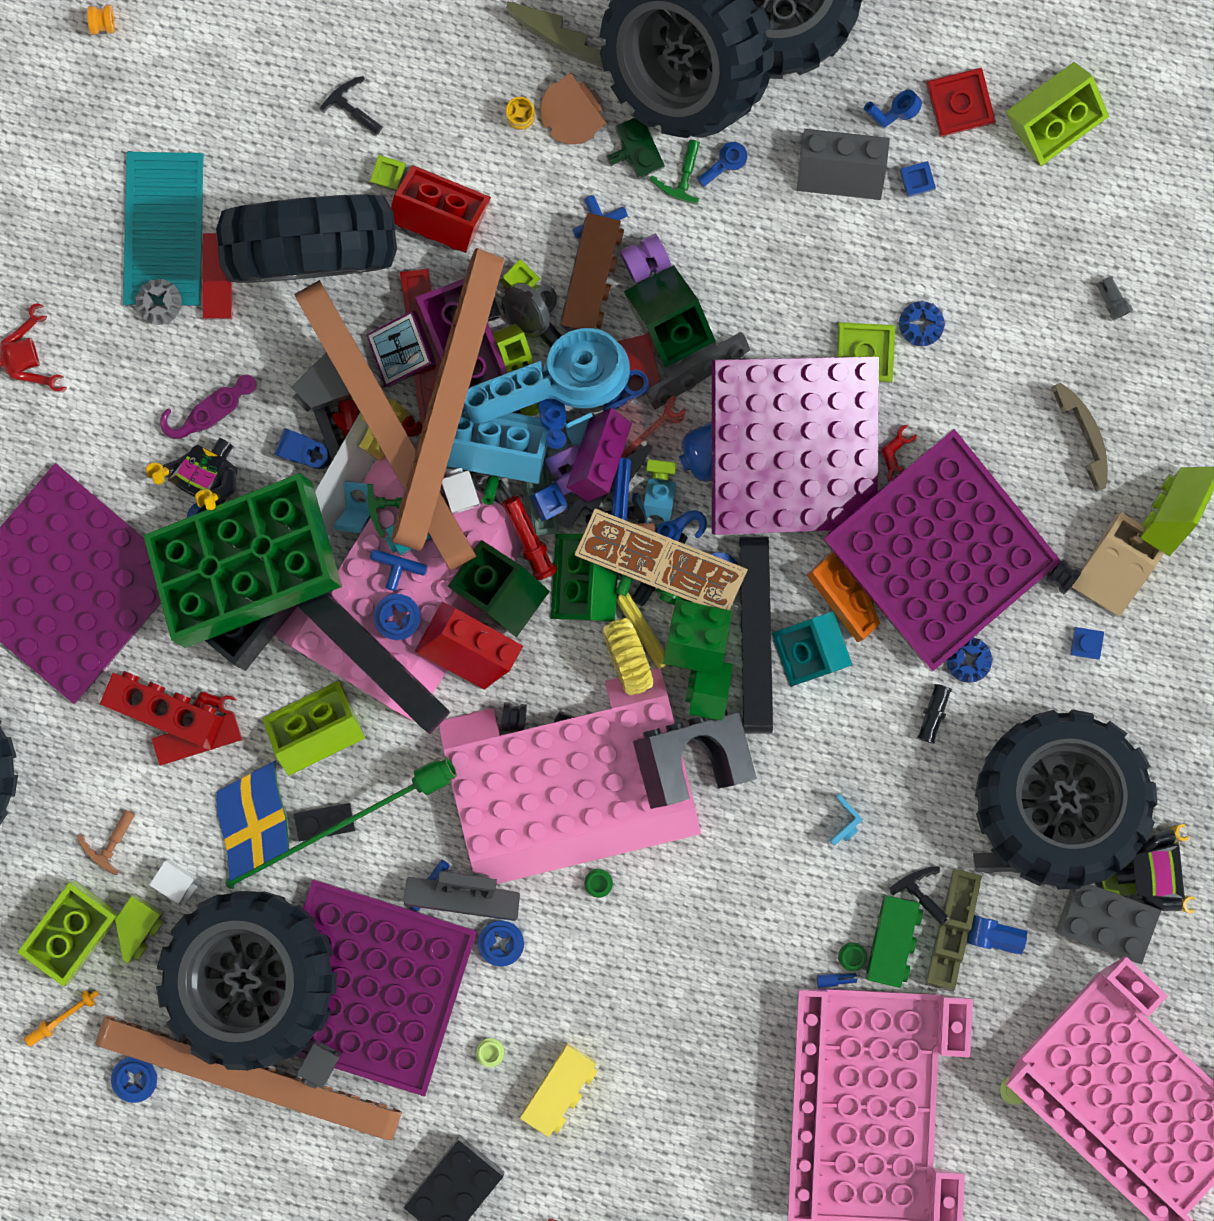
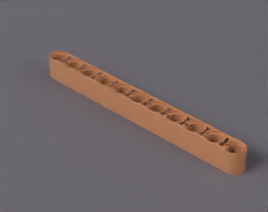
[391,248,504,551]
[294,280,476,571]
[95,1015,402,1140]

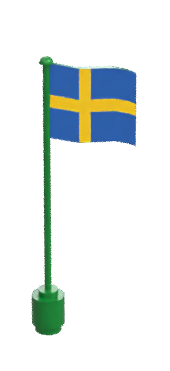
[216,757,457,889]

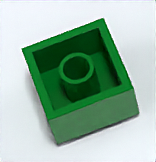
[663,599,732,675]

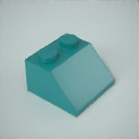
[772,611,853,687]

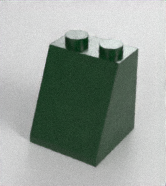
[623,265,716,368]
[448,540,550,638]

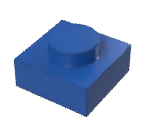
[900,161,936,198]
[529,482,569,521]
[1070,627,1104,660]

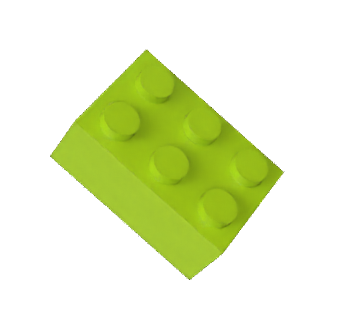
[17,880,120,987]

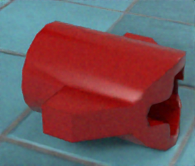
[333,400,360,438]

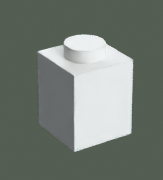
[442,468,481,515]
[150,859,198,904]

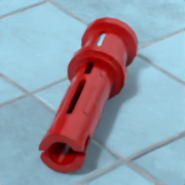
[502,496,557,580]

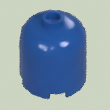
[679,421,712,482]

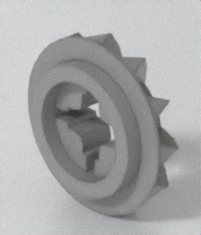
[136,279,182,325]

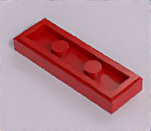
[203,233,232,320]
[151,713,243,766]

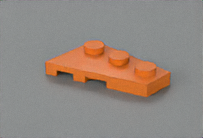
[806,550,880,642]

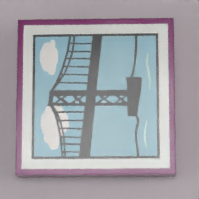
[366,311,436,387]

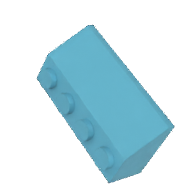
[447,406,549,484]

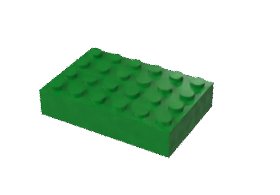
[143,473,342,648]

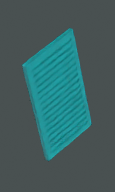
[123,151,204,306]

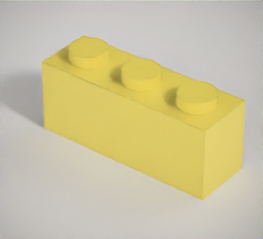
[520,1042,598,1137]

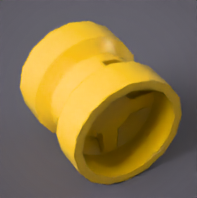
[506,97,535,130]

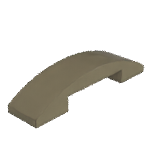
[1051,383,1108,492]

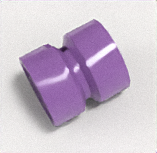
[619,233,671,284]
[545,444,579,495]

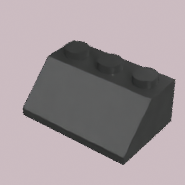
[796,128,890,200]

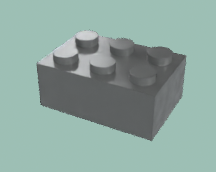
[1055,884,1161,965]

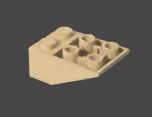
[1071,512,1164,617]

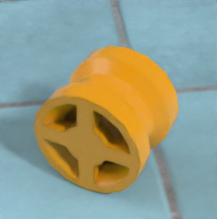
[87,5,115,35]

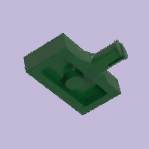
[606,118,665,180]

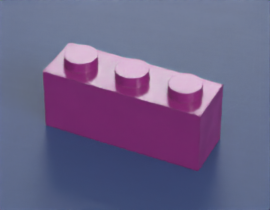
[566,408,632,502]

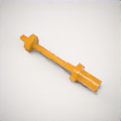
[24,990,99,1047]

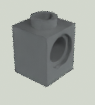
[297,1040,342,1089]

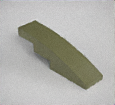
[506,1,603,68]
[925,868,982,992]

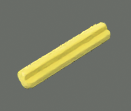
[616,593,667,669]

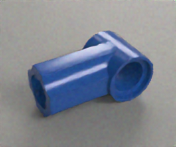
[967,915,1028,955]

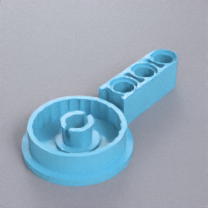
[464,328,630,424]

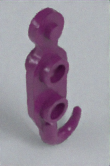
[160,374,257,439]

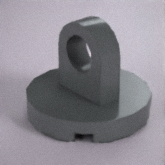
[501,282,557,338]

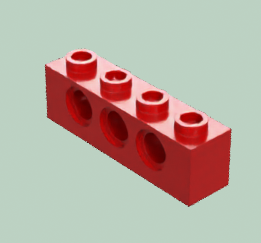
[100,671,223,750]

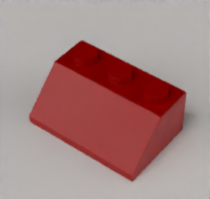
[391,165,491,253]
[414,601,523,690]

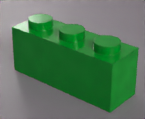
[865,894,923,988]

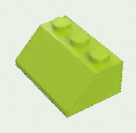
[1006,62,1110,166]
[1140,467,1214,557]
[262,680,366,776]

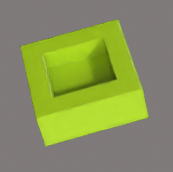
[370,155,406,191]
[499,259,541,288]
[646,459,676,481]

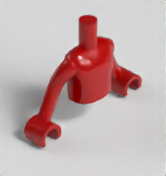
[0,303,67,393]

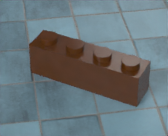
[559,213,624,330]

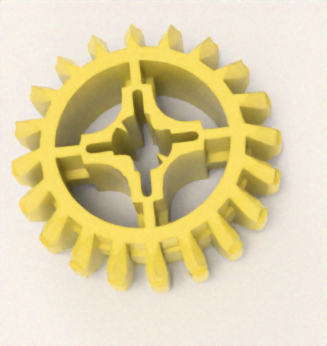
[603,618,653,695]

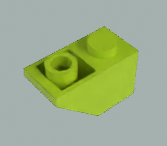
[115,894,164,963]

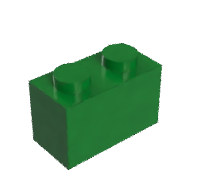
[685,662,733,721]

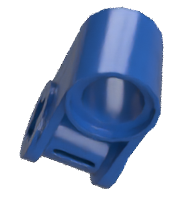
[602,370,650,411]
[274,428,332,469]

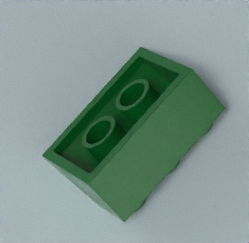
[551,533,618,622]

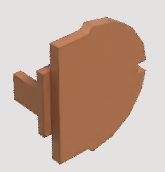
[540,73,608,145]

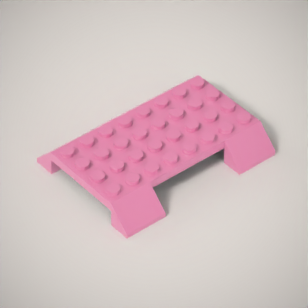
[275,455,523,722]
[439,668,701,884]
[1006,956,1214,1221]
[787,988,973,1221]

